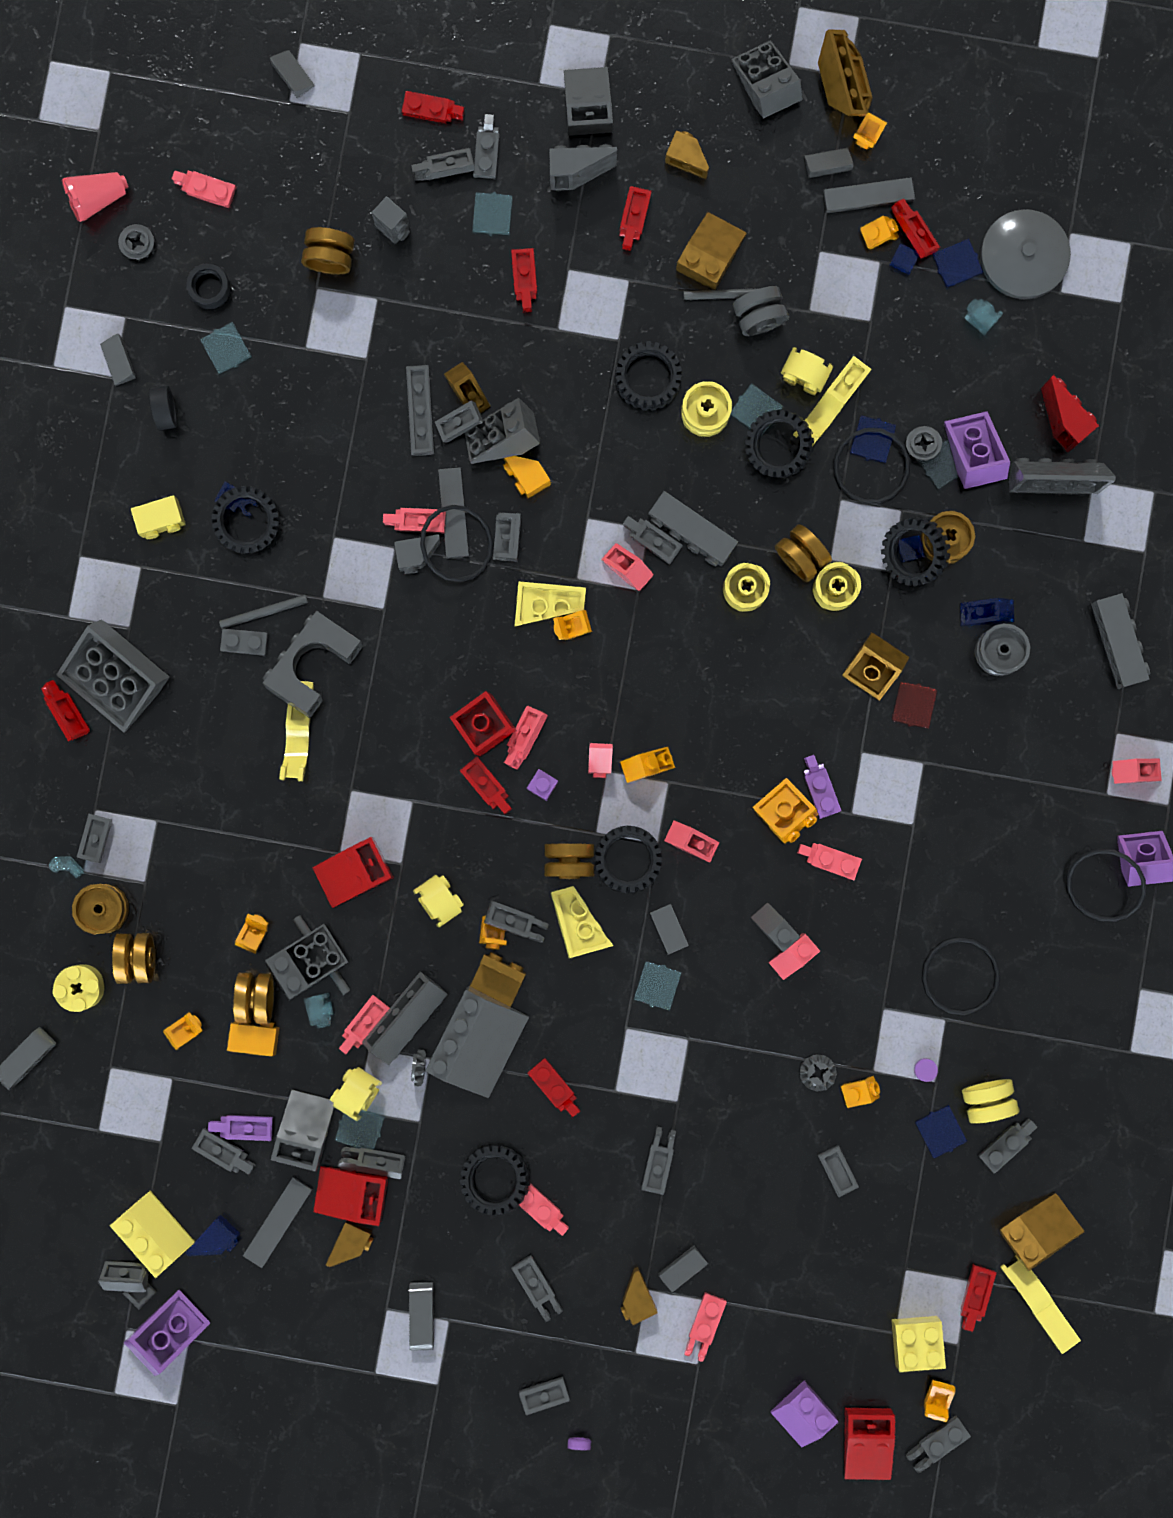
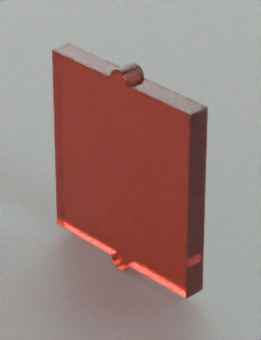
[892,682,937,728]

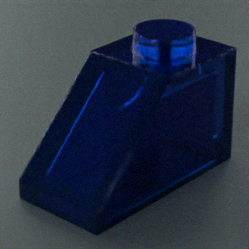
[960,598,1015,626]
[185,1215,241,1256]

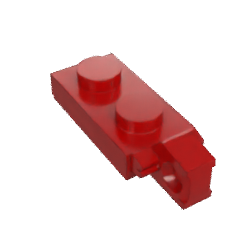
[402,91,465,124]
[620,186,652,251]
[891,199,940,259]
[511,248,537,312]
[41,680,89,742]
[460,757,512,814]
[527,1058,580,1117]
[960,1264,996,1332]

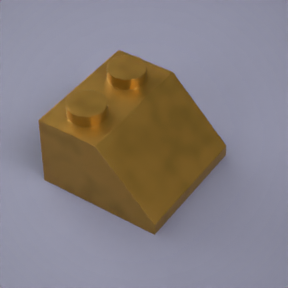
[842,633,909,701]

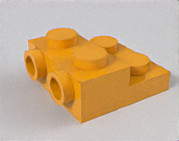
[753,778,819,844]

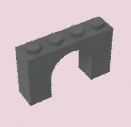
[263,611,363,718]

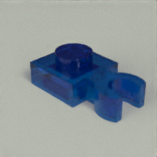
[214,482,258,517]

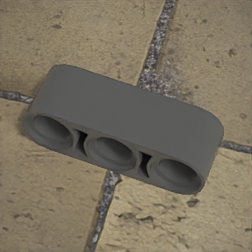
[0,1027,56,1090]
[409,1282,434,1350]

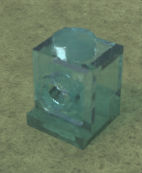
[965,299,1003,335]
[304,992,333,1028]

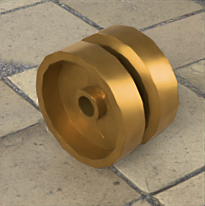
[301,227,355,274]
[920,511,975,564]
[775,524,832,582]
[545,844,594,879]
[72,884,129,934]
[112,933,155,984]
[234,973,274,1024]

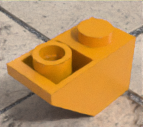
[503,456,551,498]
[620,747,675,783]

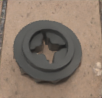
[118,224,155,261]
[906,426,942,462]
[411,1049,426,1087]
[800,1055,837,1092]

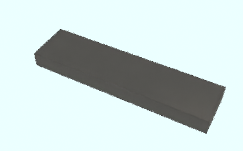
[823,177,915,214]
[406,365,434,456]
[438,467,469,559]
[243,1177,312,1268]

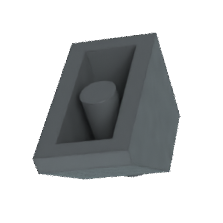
[394,534,441,574]
[750,902,800,952]

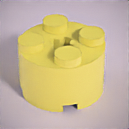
[781,347,833,396]
[813,562,861,611]
[723,563,770,612]
[413,875,464,928]
[53,964,104,1012]
[330,1067,382,1121]

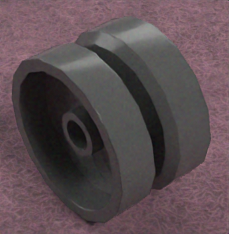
[733,286,789,336]
[975,623,1030,676]

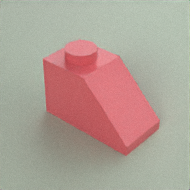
[601,543,654,591]
[588,743,613,778]
[1112,759,1162,784]
[664,821,719,863]
[768,933,820,980]

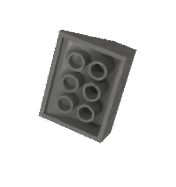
[1009,458,1115,494]
[57,619,169,733]
[425,986,529,1098]

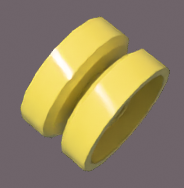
[681,381,732,437]
[962,1079,1020,1123]

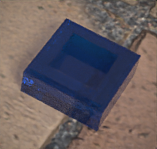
[890,243,919,275]
[898,535,925,563]

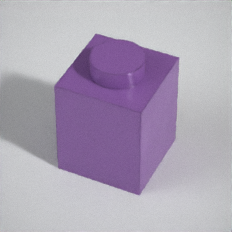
[527,769,558,801]

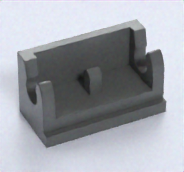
[493,513,521,562]

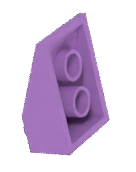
[944,411,1010,489]
[123,1290,210,1376]

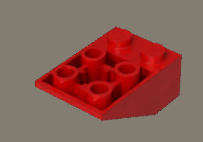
[1041,375,1099,453]
[312,837,393,908]
[313,1166,388,1226]
[844,1408,895,1480]

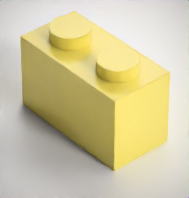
[131,495,186,539]

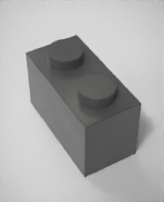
[371,196,410,244]

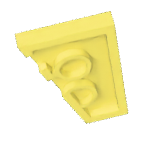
[515,581,586,626]
[551,886,613,958]

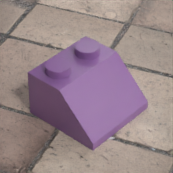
[1118,831,1173,886]
[770,1381,838,1447]

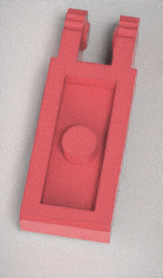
[684,1292,727,1362]

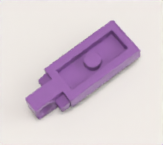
[803,755,841,819]
[208,1115,273,1141]

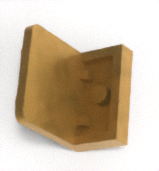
[470,953,526,1007]

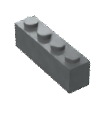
[648,491,739,567]
[1091,593,1150,689]
[362,972,447,1065]

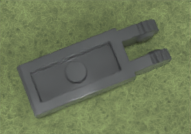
[484,901,549,943]
[641,1127,676,1195]
[338,1147,405,1179]
[512,1255,563,1322]
[906,1416,971,1473]

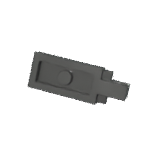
[473,114,500,179]
[411,148,475,181]
[623,516,683,564]
[978,1119,1037,1174]
[192,1128,256,1174]

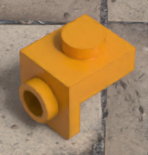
[853,112,887,149]
[860,216,899,249]
[553,610,592,640]
[235,914,268,954]
[479,916,507,950]
[163,1012,202,1050]
[841,1076,880,1108]
[924,1380,955,1422]

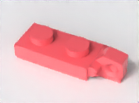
[172,171,236,208]
[383,508,446,534]
[504,706,548,770]
[797,843,862,880]
[339,995,390,1054]
[519,1183,568,1236]

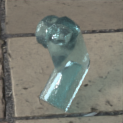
[49,856,84,878]

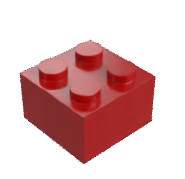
[449,691,517,757]

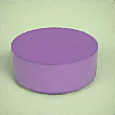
[914,1058,938,1082]
[568,1437,591,1450]

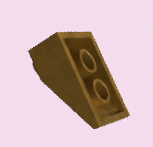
[676,212,747,290]
[1000,1193,1085,1272]

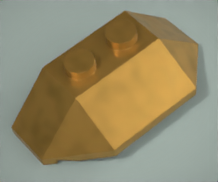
[818,29,872,116]

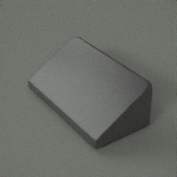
[270,50,315,98]
[804,148,854,178]
[100,333,136,386]
[658,1246,708,1292]
[99,1261,149,1293]

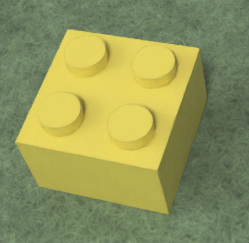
[891,1316,946,1372]

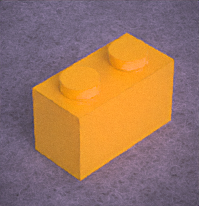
[227,1020,279,1057]

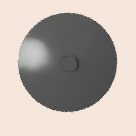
[980,210,1071,299]

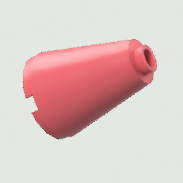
[62,172,128,222]

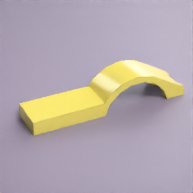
[793,356,871,446]
[279,681,314,782]
[1000,1255,1081,1354]

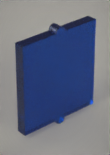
[933,239,983,288]
[850,415,896,463]
[915,1105,967,1158]

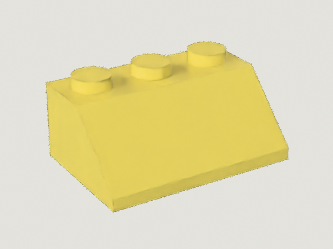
[110,1191,195,1278]

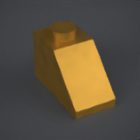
[665,131,709,179]
[444,362,491,413]
[326,1221,374,1267]
[621,1267,658,1325]

